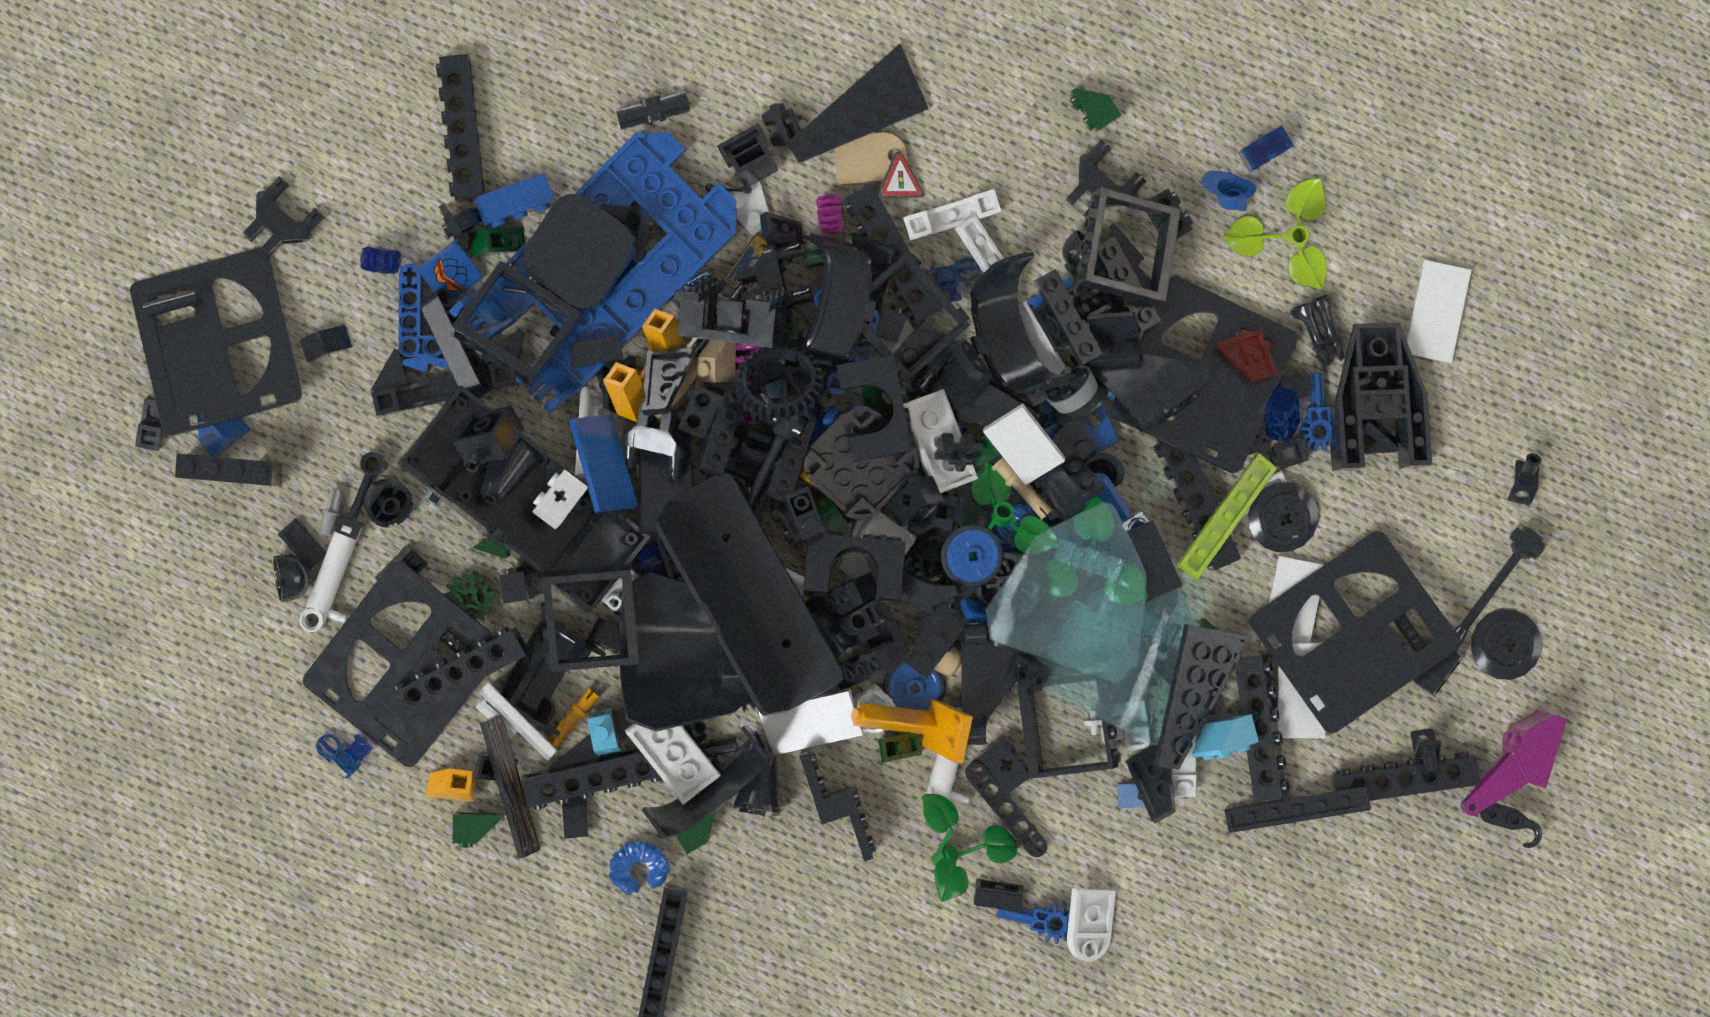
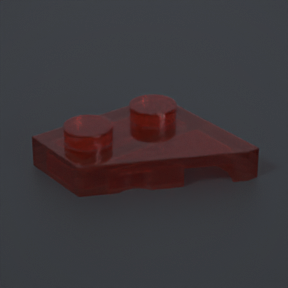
[1216,329,1278,382]

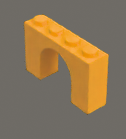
[603,309,686,422]

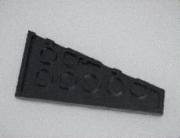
[788,44,929,164]
[1154,624,1251,770]

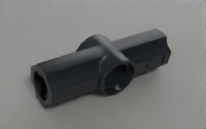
[616,91,690,130]

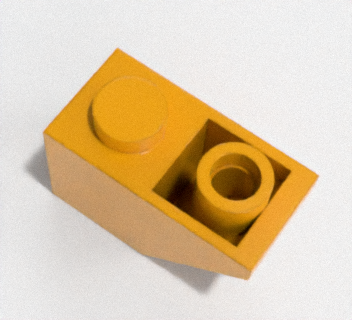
[426,769,477,802]

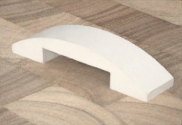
[903,189,1001,241]

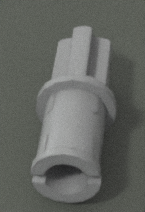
[319,488,344,537]

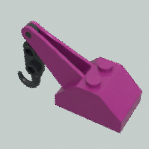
[1460,710,1567,848]

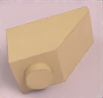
[698,340,736,382]

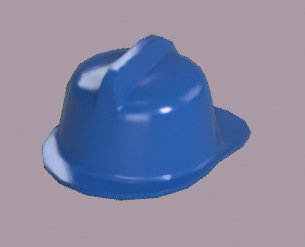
[1201,171,1256,212]

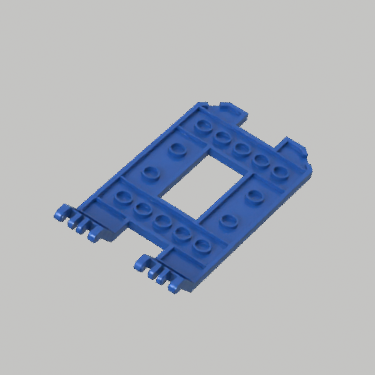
[449,133,737,414]

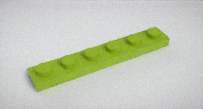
[1177,453,1277,580]

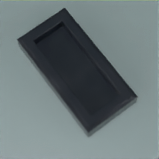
[278,518,327,569]

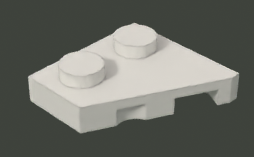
[730,181,768,237]

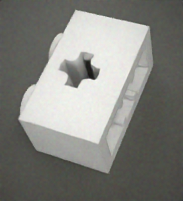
[532,470,588,529]

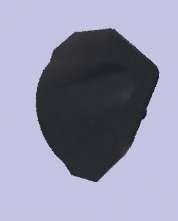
[619,571,751,732]

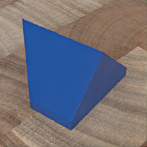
[197,414,251,457]

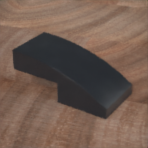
[569,336,623,368]
[135,397,164,451]
[562,796,589,839]

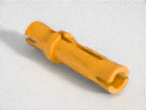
[546,687,601,750]

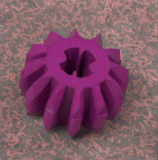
[817,193,845,234]

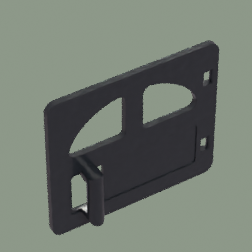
[130,248,303,436]
[1110,276,1298,474]
[1250,531,1461,734]
[303,560,504,767]

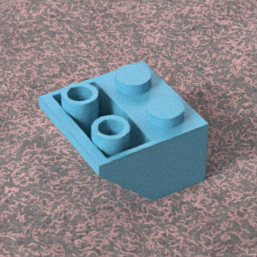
[1192,714,1259,760]

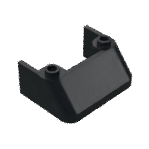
[500,618,606,736]

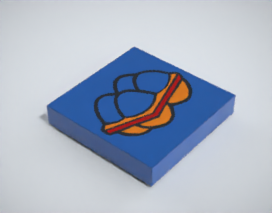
[417,240,484,300]

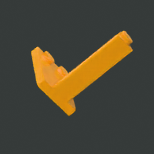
[851,699,973,764]

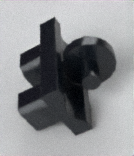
[761,103,804,147]
[934,433,984,472]

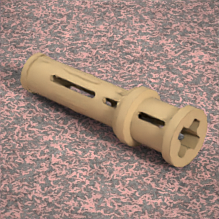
[992,457,1053,520]

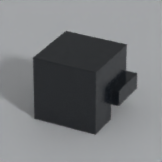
[717,123,779,186]

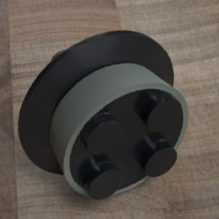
[1045,366,1109,428]

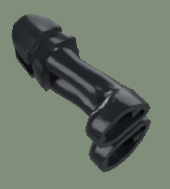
[1289,293,1346,367]

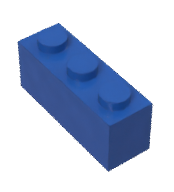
[475,173,555,228]

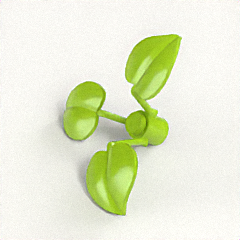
[1224,179,1326,289]

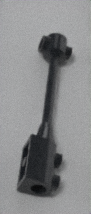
[724,414,807,541]
[1412,526,1547,698]

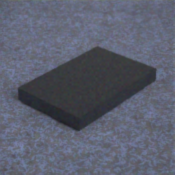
[1109,520,1183,606]

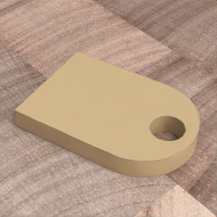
[834,133,907,186]

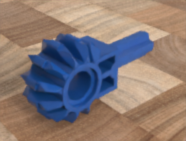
[1298,372,1334,452]
[997,902,1070,944]

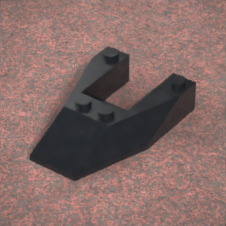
[1330,323,1433,471]

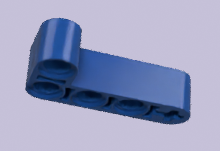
[398,264,443,358]

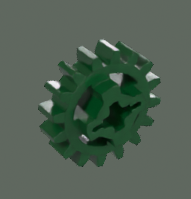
[444,573,495,621]

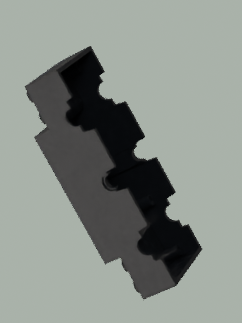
[397,385,651,613]

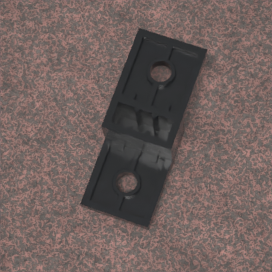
[799,750,876,862]

